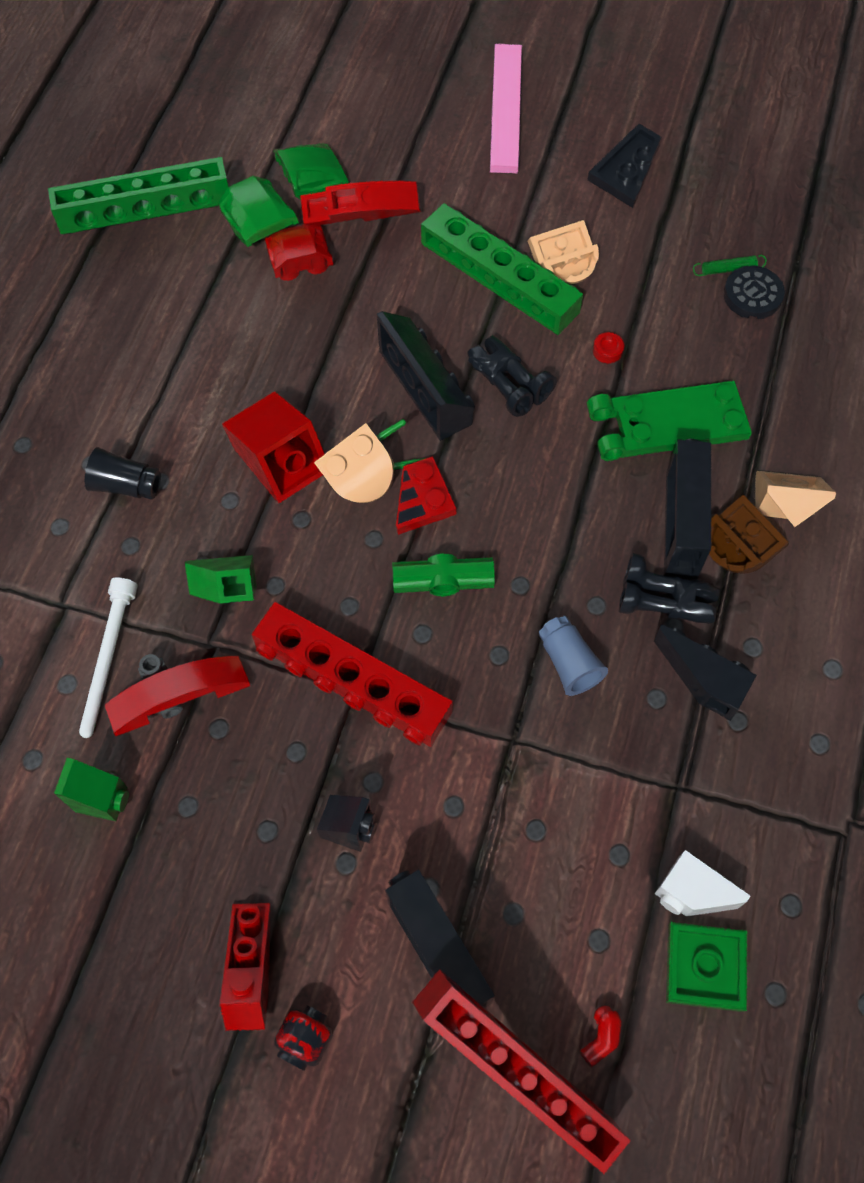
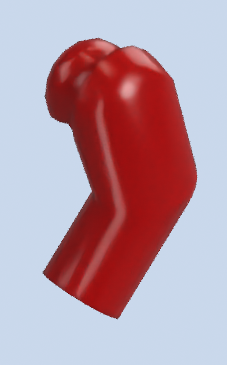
[580,1005,622,1068]

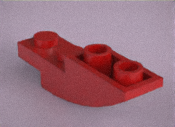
[301,181,420,225]

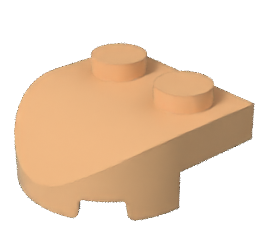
[528,220,599,285]
[314,423,394,503]

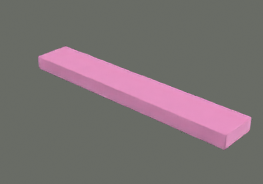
[490,44,522,173]

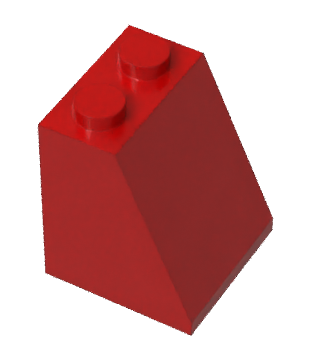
[222,391,325,503]

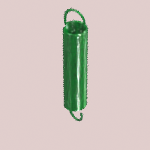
[693,255,767,276]

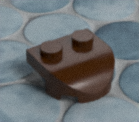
[709,494,789,574]

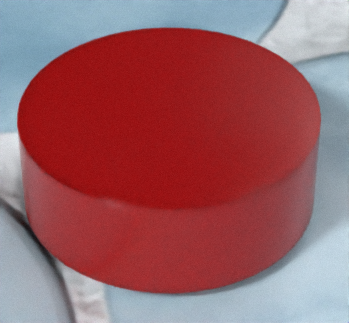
[593,332,624,364]

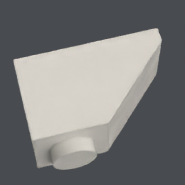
[655,850,750,916]

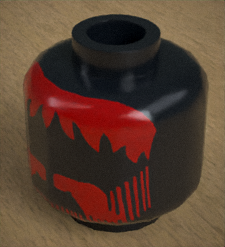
[274,1005,333,1071]

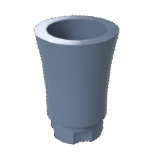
[539,616,608,696]

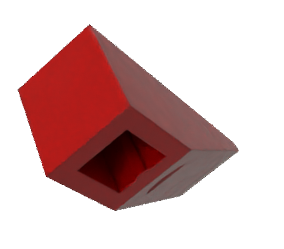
[220,903,271,1031]

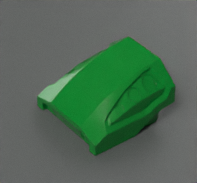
[274,143,349,199]
[218,176,299,247]

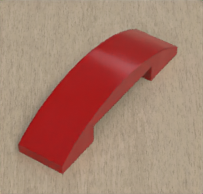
[105,656,250,737]

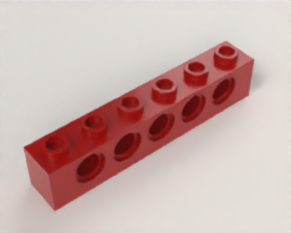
[251,602,453,747]
[412,969,631,1174]

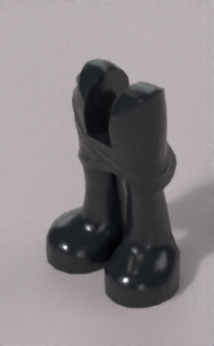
[467,335,557,417]
[619,552,720,624]

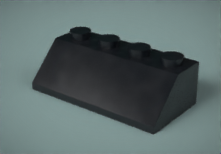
[377,311,475,441]

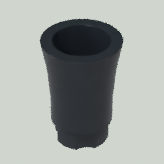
[84,447,161,500]

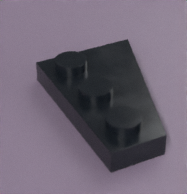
[587,123,662,208]

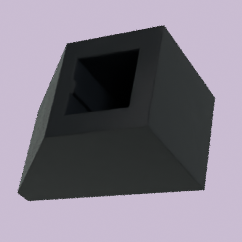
[317,795,377,852]

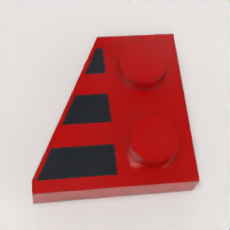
[396,456,456,535]

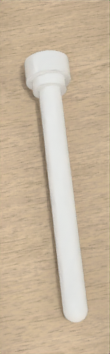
[79,578,138,738]

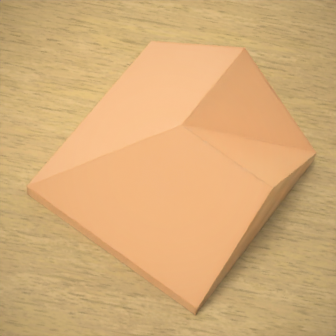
[755,471,836,527]

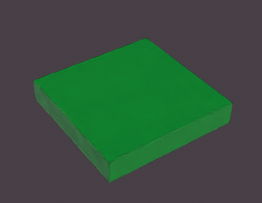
[666,922,747,1012]

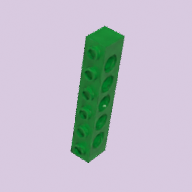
[48,157,228,235]
[421,203,583,335]

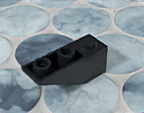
[654,624,757,721]

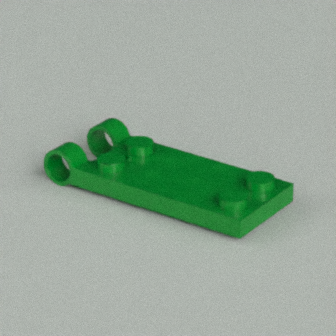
[586,381,752,461]

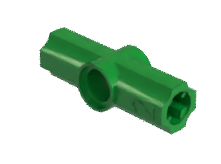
[392,553,495,597]

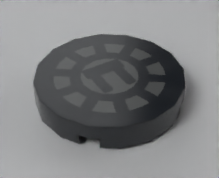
[724,265,785,319]

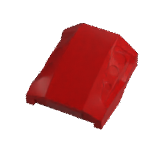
[264,224,333,281]

